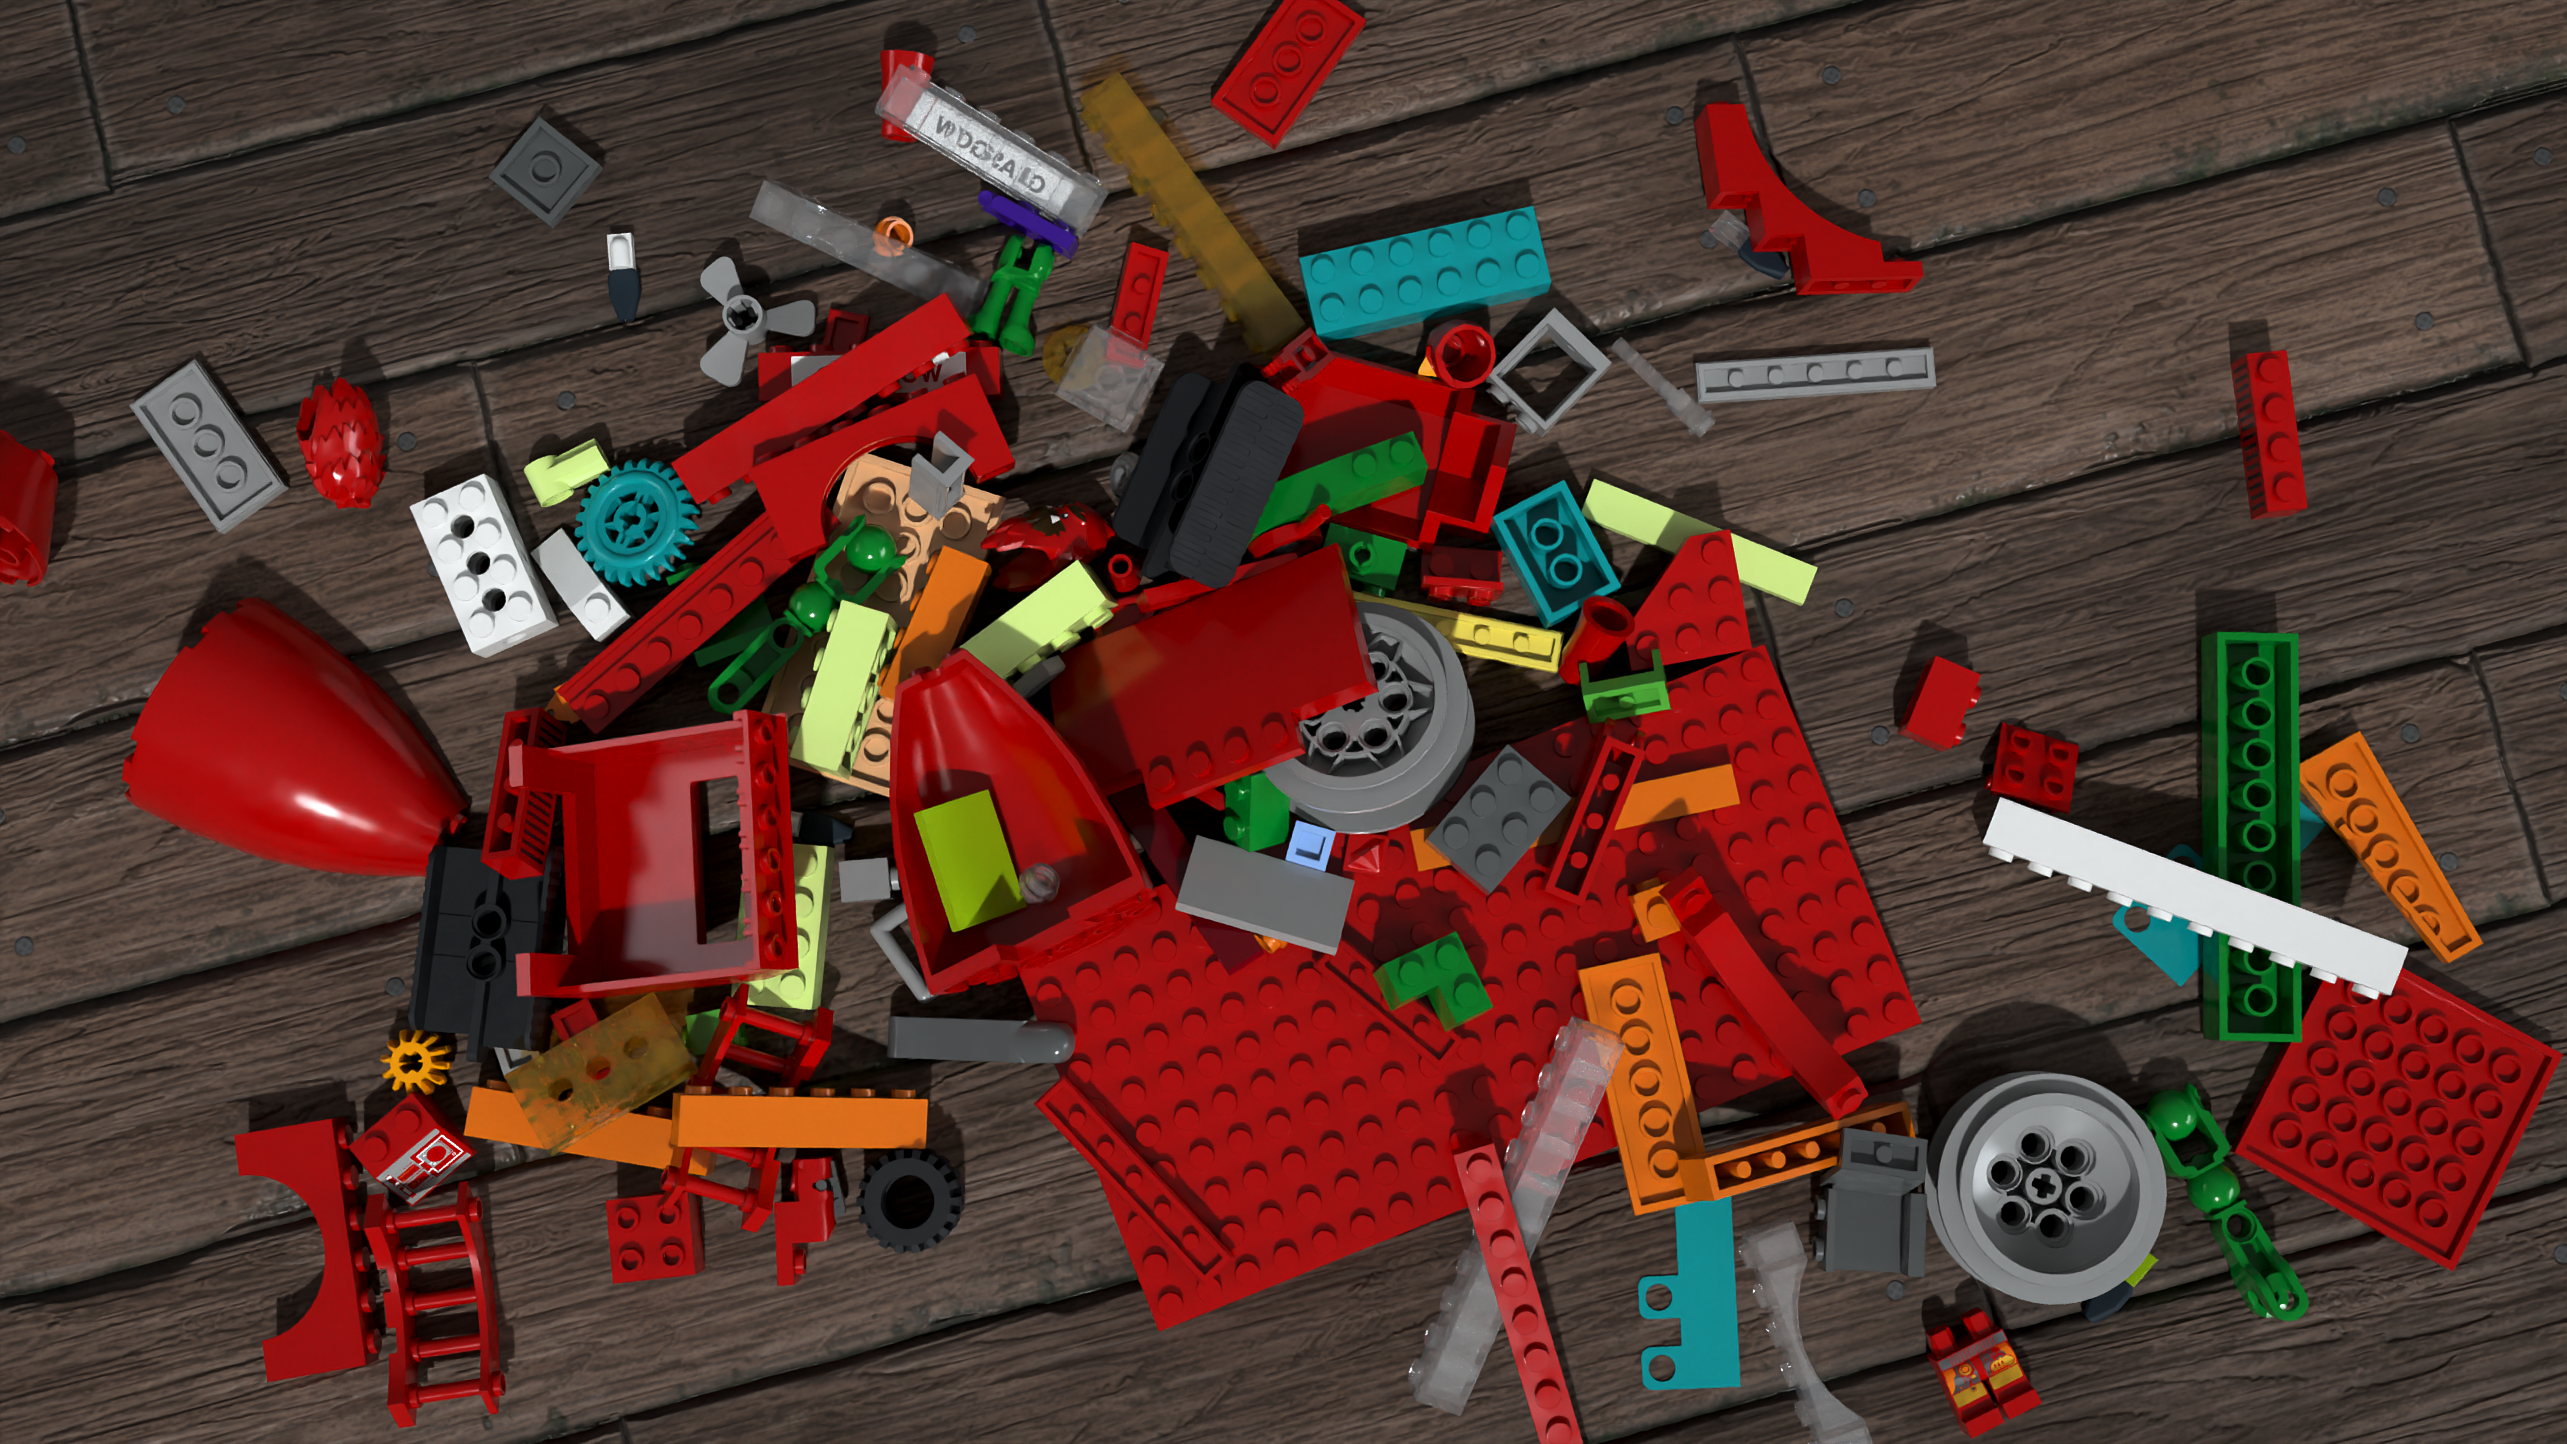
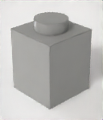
[839,857,901,903]

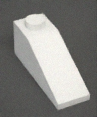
[530,528,638,645]

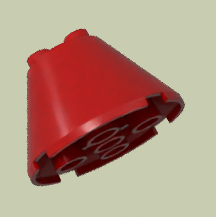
[0,429,59,587]

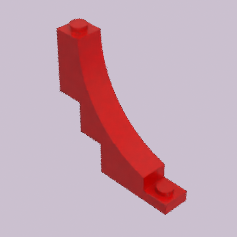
[1694,101,1924,295]
[1658,866,1869,1121]

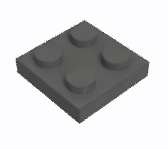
[488,116,603,229]

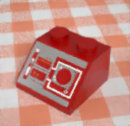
[348,1091,478,1207]

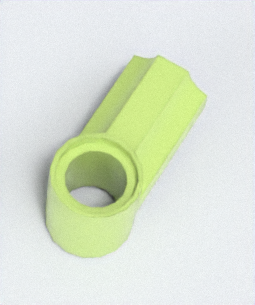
[524,438,611,507]

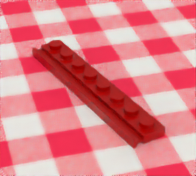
[556,505,843,735]

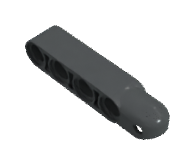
[887,1016,1075,1064]

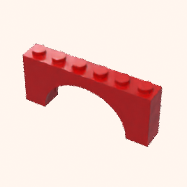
[748,372,1015,564]
[234,1116,382,1382]

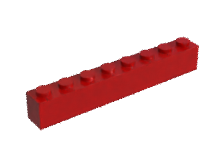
[671,291,974,506]

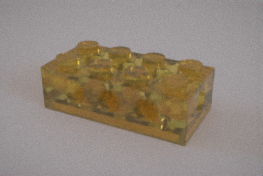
[504,992,698,1156]

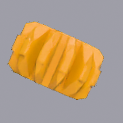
[380,1029,454,1096]

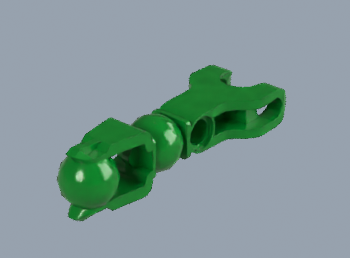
[708,514,907,714]
[2134,1082,2309,1321]

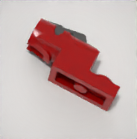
[774,1156,846,1286]

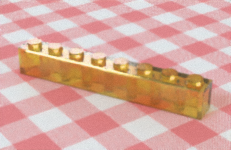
[1079,71,1305,360]

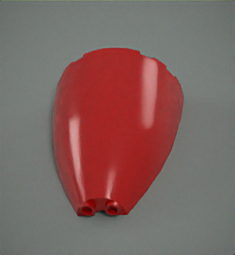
[122,597,469,877]
[889,648,1157,995]

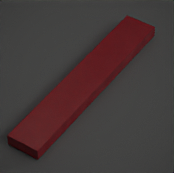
[1107,782,1264,976]

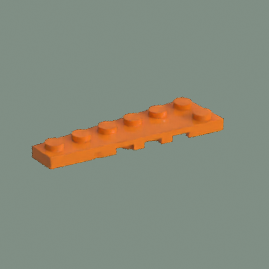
[2300,731,2484,963]

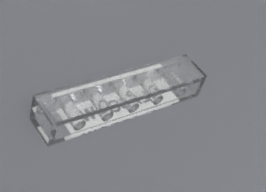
[874,63,1109,239]

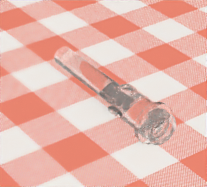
[1611,337,1716,438]

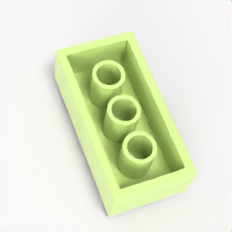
[959,560,1118,685]
[788,600,900,780]
[731,843,835,1010]

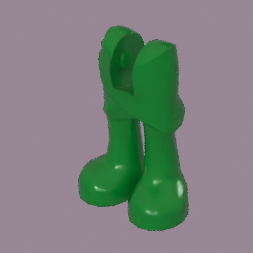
[966,234,1055,357]

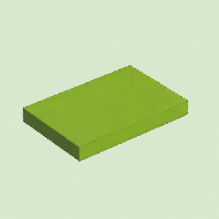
[913,789,1027,933]

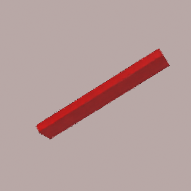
[1034,1075,1235,1287]

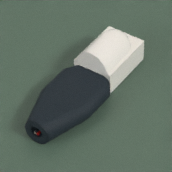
[607,233,641,322]
[791,811,854,846]

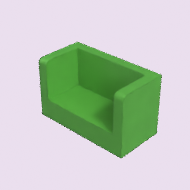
[1579,648,1671,724]

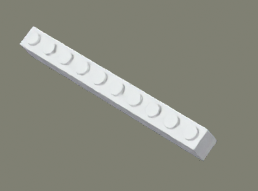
[1983,797,2409,1000]

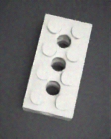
[410,474,559,658]

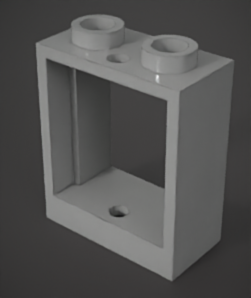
[1485,307,1612,438]

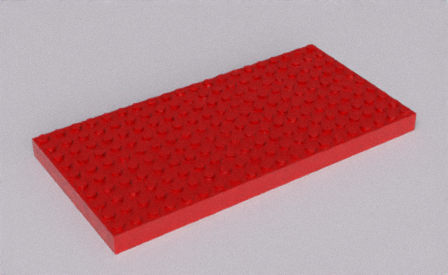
[1017,644,1922,1332]

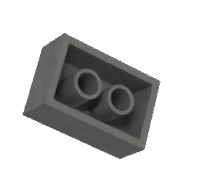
[1425,744,1571,896]

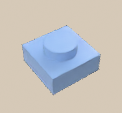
[1285,820,1336,872]

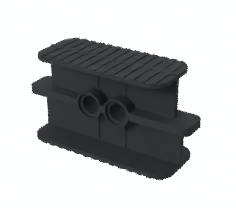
[1112,361,1304,589]
[408,845,567,1063]

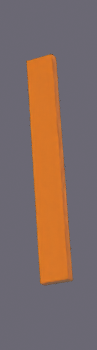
[1410,764,1740,872]

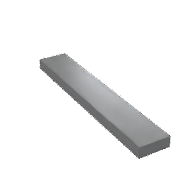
[1694,347,1936,404]

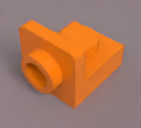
[1628,877,1680,943]

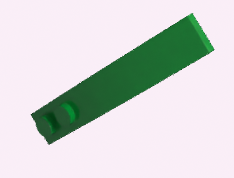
[1247,431,1428,547]

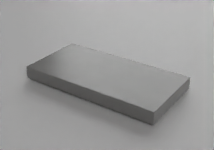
[129,359,289,534]
[1175,835,1355,956]

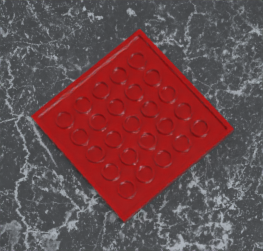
[2229,967,2563,1271]

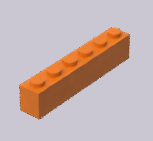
[464,1079,718,1176]
[671,1085,928,1149]
[1677,1101,1916,1201]

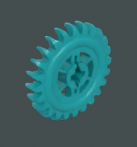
[574,458,700,587]

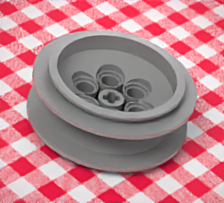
[1262,602,1475,834]
[1923,1071,2167,1305]

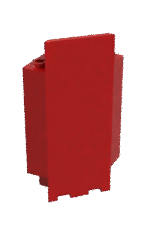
[1238,340,1517,552]

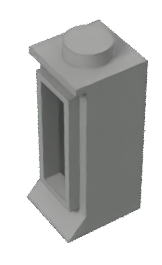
[908,431,975,521]

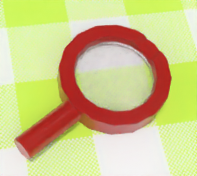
[1247,504,1332,563]

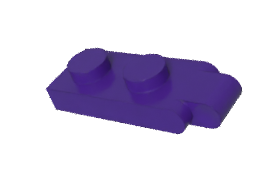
[978,190,1079,260]

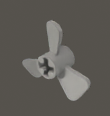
[700,257,816,387]

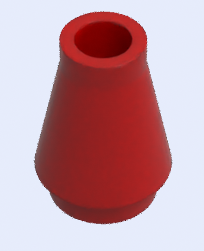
[1103,553,1143,592]

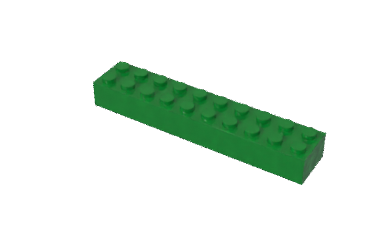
[2201,632,2302,1042]

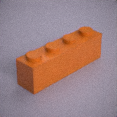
[877,545,993,703]

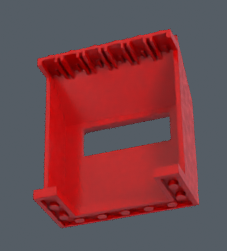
[508,709,799,999]

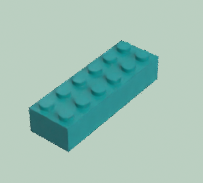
[1299,206,1552,344]

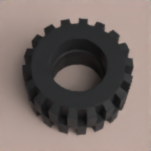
[856,1148,965,1254]

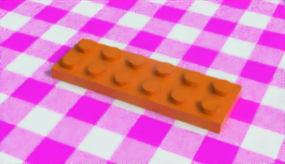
[1577,952,1706,1216]

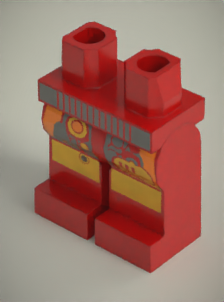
[1925,1307,2042,1439]

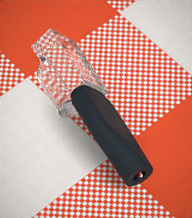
[1708,209,1790,280]

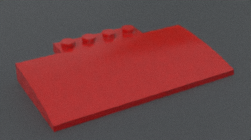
[1049,543,1379,810]

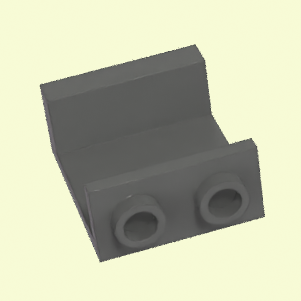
[1819,1127,1928,1197]
[1812,1186,1927,1277]

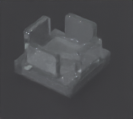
[1054,322,1165,433]

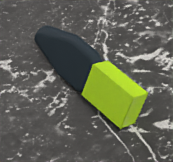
[2083,1252,2159,1324]

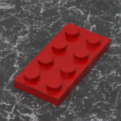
[1211,0,1366,150]

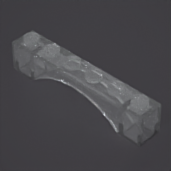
[749,180,991,318]
[1738,1218,1873,1444]

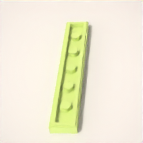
[1581,479,1818,606]

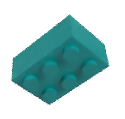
[1490,480,1621,629]

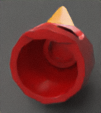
[1418,319,1496,389]

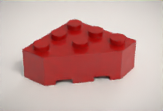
[1622,529,1752,671]

